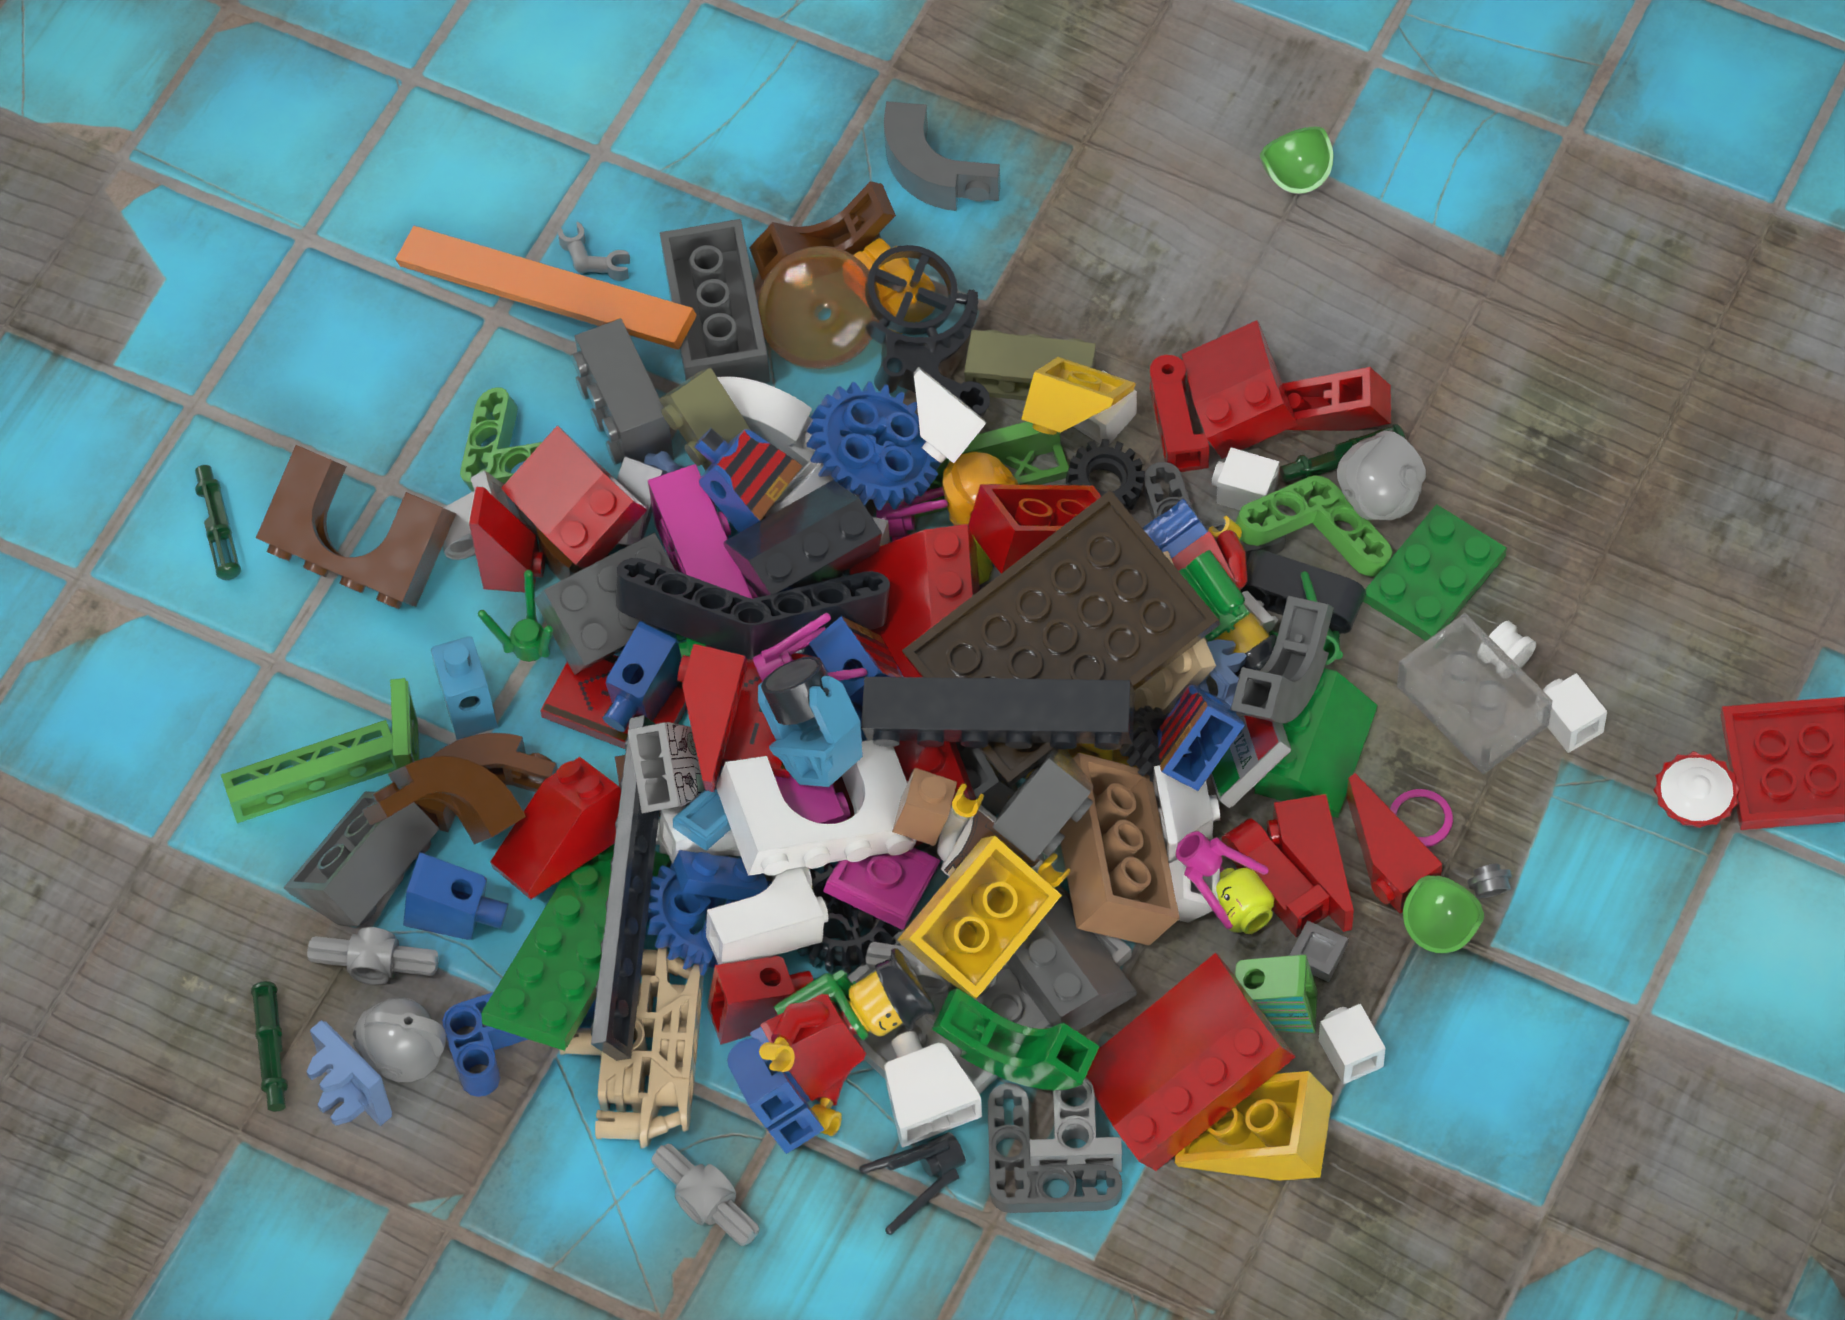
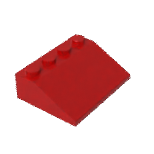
[849,524,980,677]
[1086,953,1296,1171]

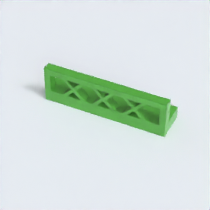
[914,422,1069,518]
[220,720,396,823]

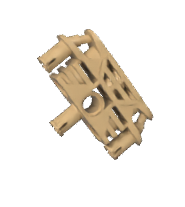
[559,947,704,1149]

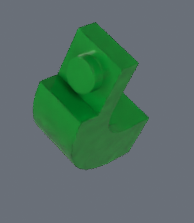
[932,988,1100,1090]

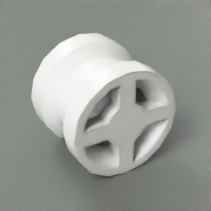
[1481,620,1536,675]

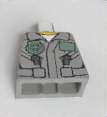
[628,722,706,813]

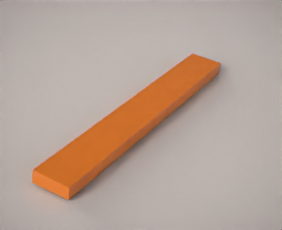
[395,226,697,350]

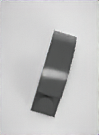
[884,101,1001,211]
[1231,596,1334,723]

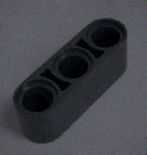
[1241,550,1366,634]

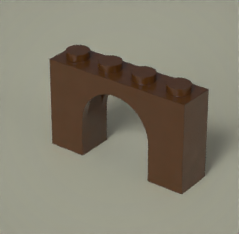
[256,445,457,609]

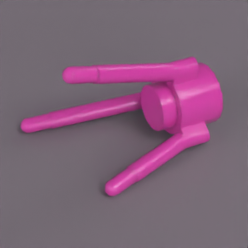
[876,487,948,541]
[753,613,867,682]
[1176,831,1268,929]

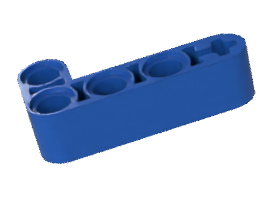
[442,992,596,1097]

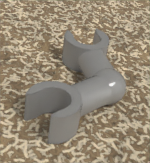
[558,222,630,281]

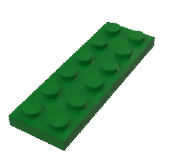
[482,843,672,1051]

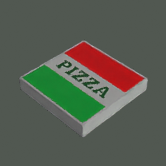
[1211,715,1291,808]

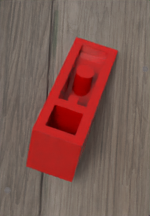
[1283,367,1391,431]
[469,487,545,593]
[677,644,748,792]
[1347,773,1443,914]
[1266,794,1354,932]

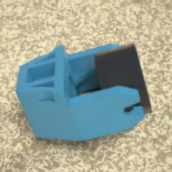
[758,656,863,787]

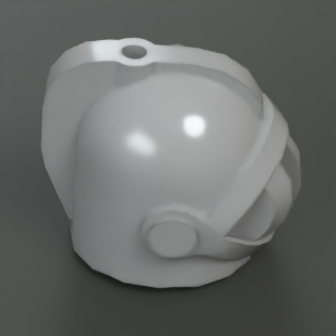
[1337,431,1426,521]
[353,997,447,1082]

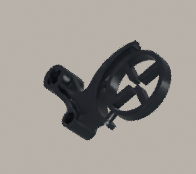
[865,245,990,418]

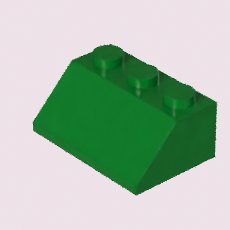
[1255,668,1378,818]

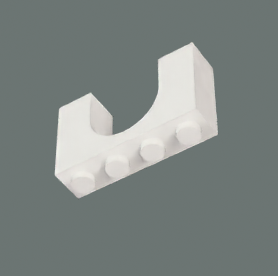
[716,740,917,876]
[660,801,828,965]

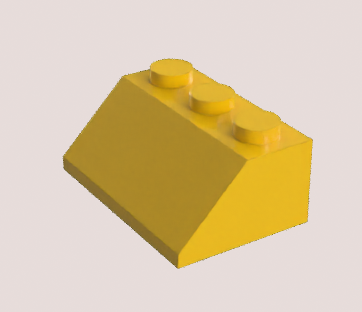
[897,836,1062,999]

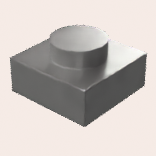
[1289,921,1348,982]

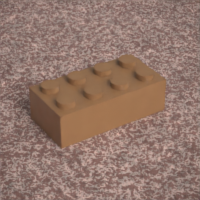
[1060,753,1180,946]

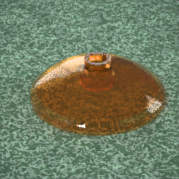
[758,246,881,369]

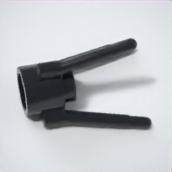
[859,1132,966,1235]

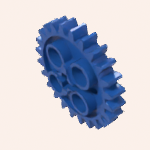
[806,381,941,510]
[646,856,772,976]

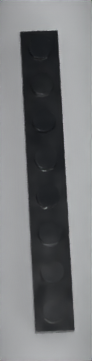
[591,715,660,1061]

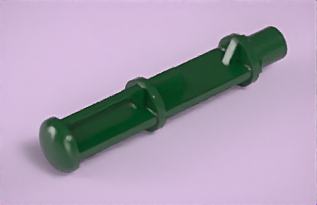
[1280,424,1406,482]
[195,465,241,580]
[251,981,288,1112]

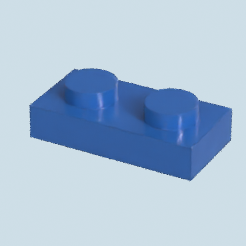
[673,850,768,901]

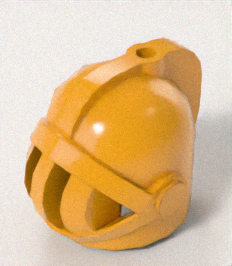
[942,452,1018,525]

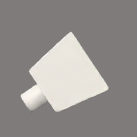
[884,1031,982,1148]

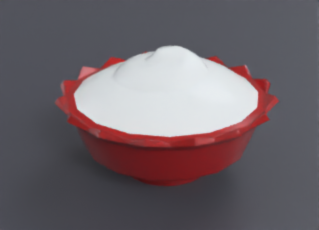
[1653,751,1741,828]

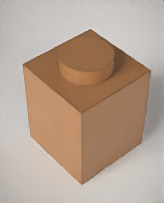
[892,768,957,846]

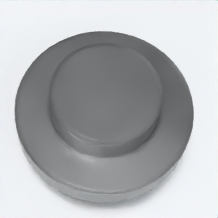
[1467,863,1512,899]

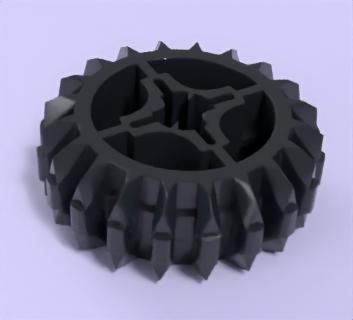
[797,863,903,976]

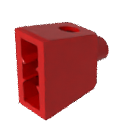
[707,956,814,1045]

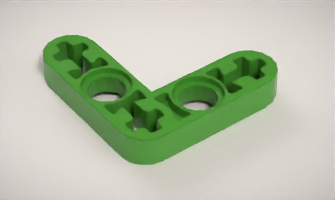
[460,387,542,492]
[1235,476,1392,576]

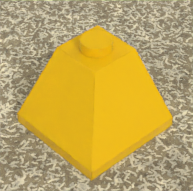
[1021,357,1136,435]

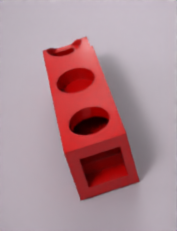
[1150,355,1209,472]
[1221,818,1330,937]

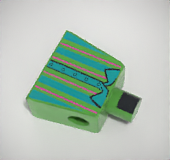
[1235,955,1318,1033]

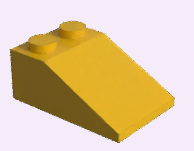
[1174,1071,1333,1181]

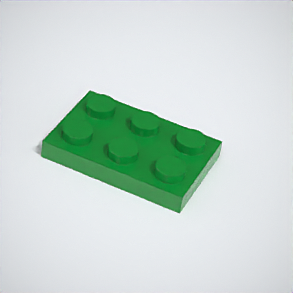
[1363,504,1507,645]

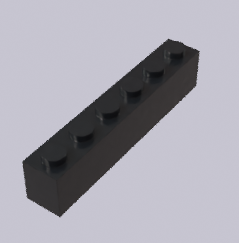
[861,677,1135,750]

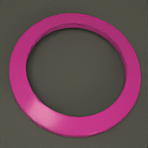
[1390,789,1453,847]

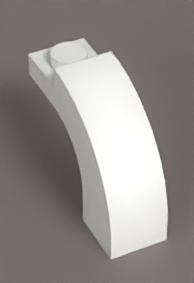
[717,377,816,468]

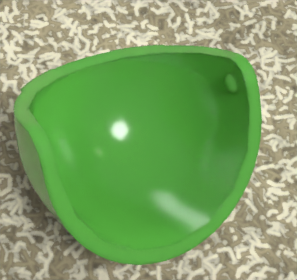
[1260,126,1334,194]
[1403,876,1484,953]

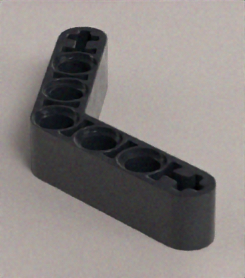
[616,558,890,659]

